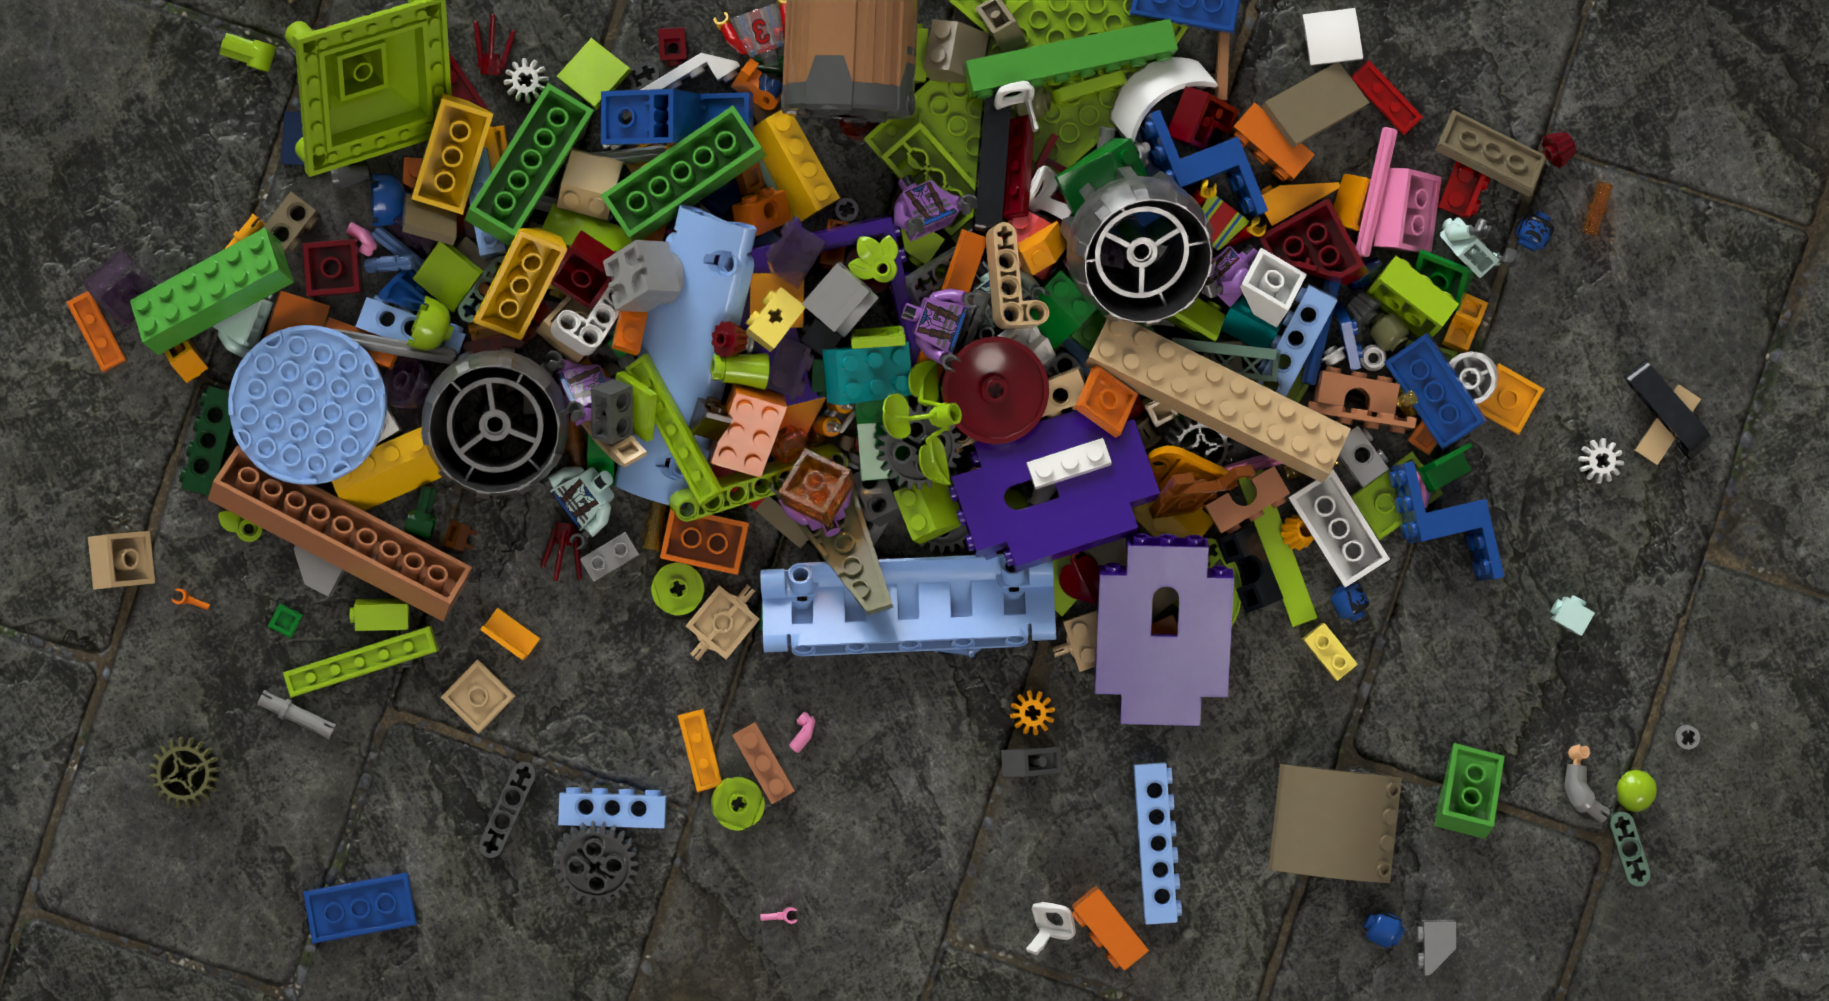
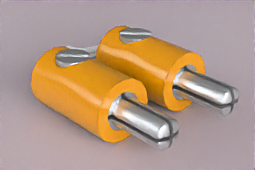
[813,398,855,437]

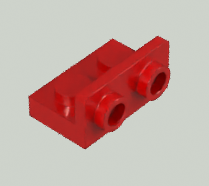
[1438,161,1490,220]

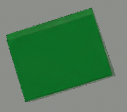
[1415,249,1474,311]

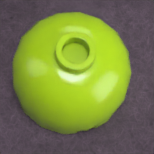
[407,296,454,351]

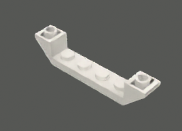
[603,53,741,151]

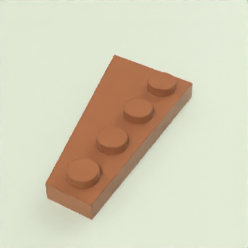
[1306,401,1417,434]

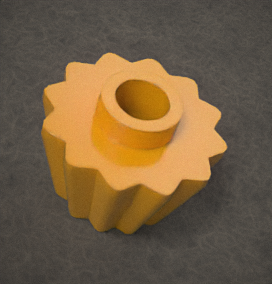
[1280,514,1314,551]

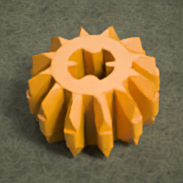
[1010,690,1055,735]

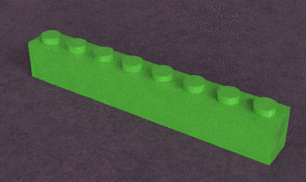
[962,19,1178,99]

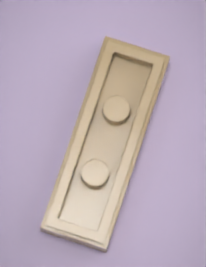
[1634,385,1701,465]

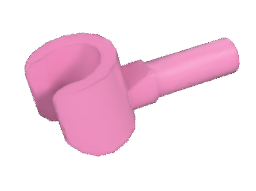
[760,907,798,924]

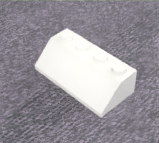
[1288,470,1390,587]

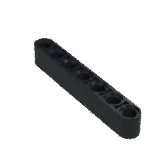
[972,55,1012,237]

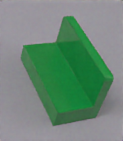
[1417,442,1473,493]

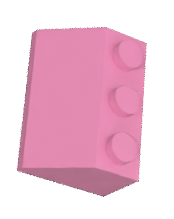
[1374,168,1442,254]

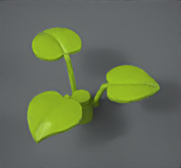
[882,360,962,485]

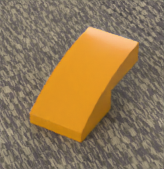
[1442,293,1488,353]

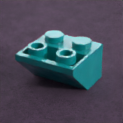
[1221,293,1286,348]

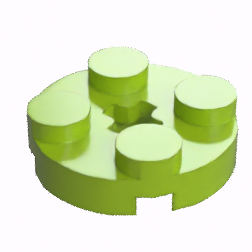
[651,562,705,615]
[711,777,765,831]

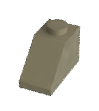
[975,0,1027,53]

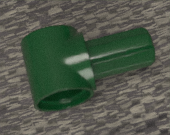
[404,486,437,540]

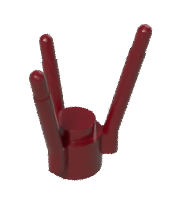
[473,14,516,76]
[540,522,582,581]

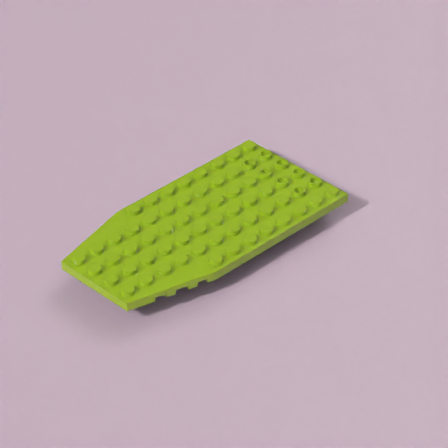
[863,0,1188,245]

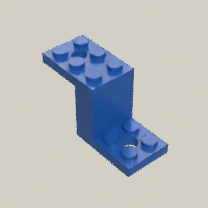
[601,89,753,147]
[1140,110,1268,221]
[1388,461,1505,581]

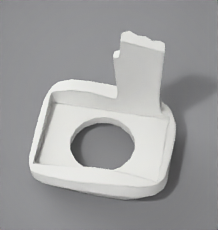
[994,81,1039,132]
[1029,165,1072,219]
[1026,902,1076,955]

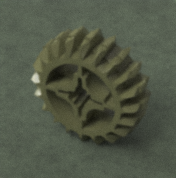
[149,737,221,808]

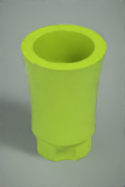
[710,353,769,390]

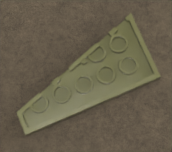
[775,466,893,616]

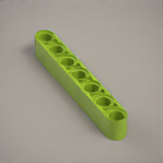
[669,444,848,522]

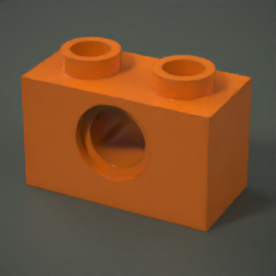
[732,187,792,236]

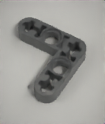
[905,246,956,307]

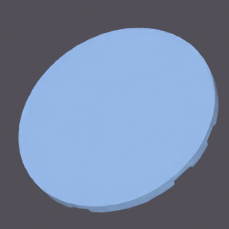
[228,325,387,485]

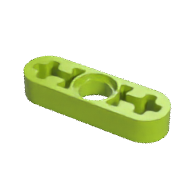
[1050,70,1128,105]

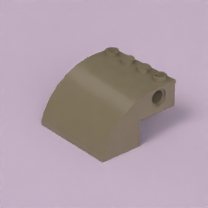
[1268,764,1402,883]

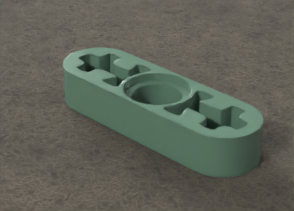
[458,256,505,323]
[1609,811,1650,886]

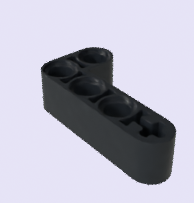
[1624,360,1711,460]

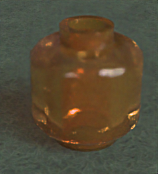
[770,425,809,464]

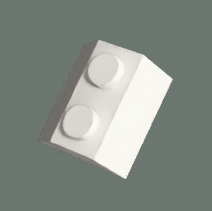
[1240,248,1307,328]

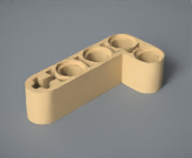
[986,222,1049,330]

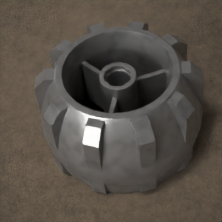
[1060,166,1216,326]
[421,345,569,499]

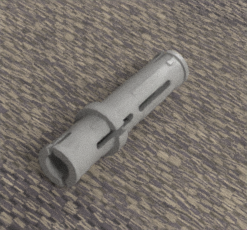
[257,690,336,740]

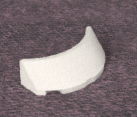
[1110,57,1218,143]

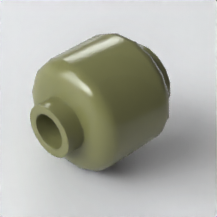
[1011,86,1051,118]
[1370,313,1409,352]

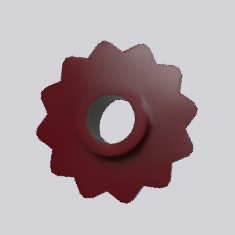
[1541,132,1577,168]
[711,321,748,357]

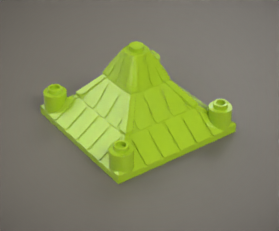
[285,0,452,177]

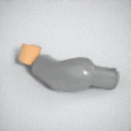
[1564,744,1610,823]

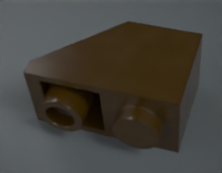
[689,396,733,441]

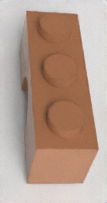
[1312,367,1400,414]
[1204,466,1290,535]
[732,721,795,804]

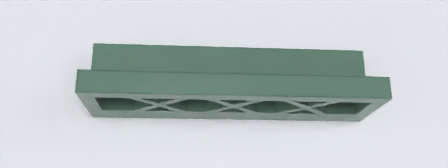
[1172,338,1281,382]

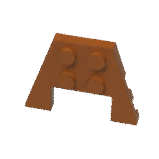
[1149,465,1256,519]

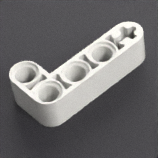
[551,286,619,355]

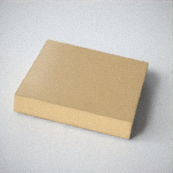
[441,659,516,734]

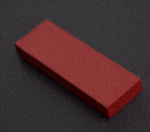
[1351,60,1423,136]

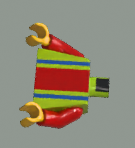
[1191,179,1267,250]

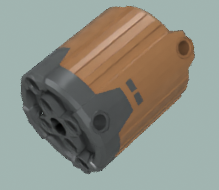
[781,0,918,123]

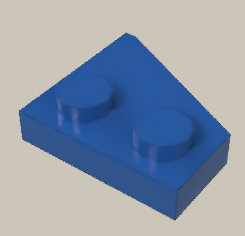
[377,269,440,312]
[1334,301,1363,371]

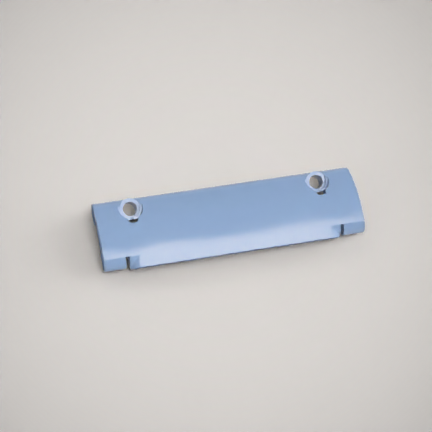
[613,205,757,508]
[760,554,1056,656]

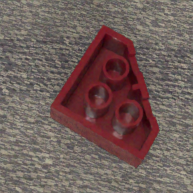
[1259,198,1370,285]

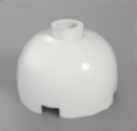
[1449,351,1499,404]

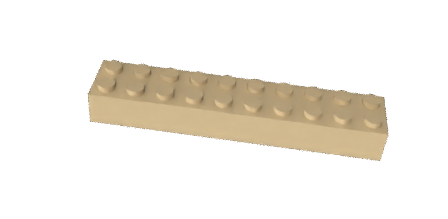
[1084,318,1351,483]

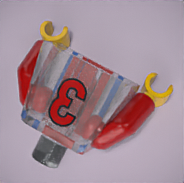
[713,0,786,69]

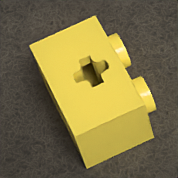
[746,287,806,352]
[1301,623,1358,681]

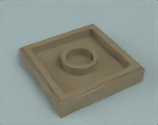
[402,193,457,245]

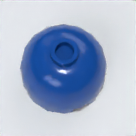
[371,174,410,226]

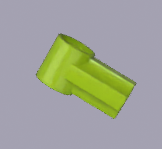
[220,33,277,72]

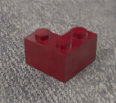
[1168,86,1239,150]

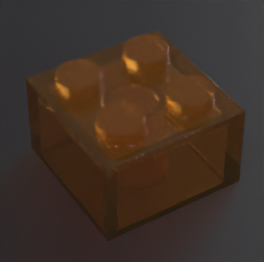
[778,448,855,527]

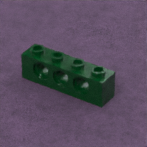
[179,386,234,496]

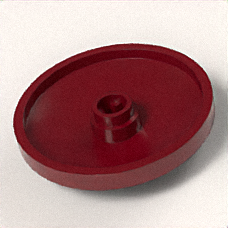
[941,336,1049,444]

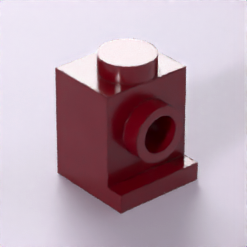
[658,27,687,67]

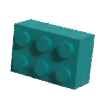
[822,341,912,405]

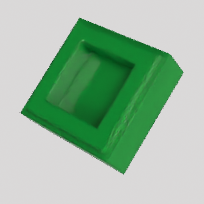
[268,603,304,639]

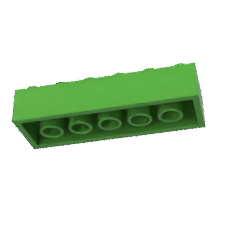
[465,83,594,246]
[600,106,767,242]
[130,228,294,355]

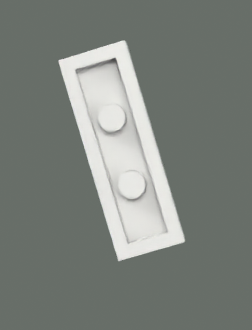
[1027,438,1112,490]

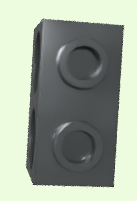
[591,379,633,444]
[852,471,902,527]

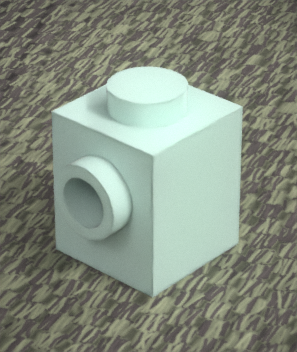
[1550,595,1595,636]

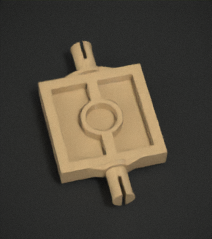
[686,585,760,661]
[1052,610,1097,672]

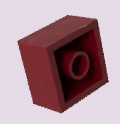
[550,230,615,311]
[302,239,364,298]

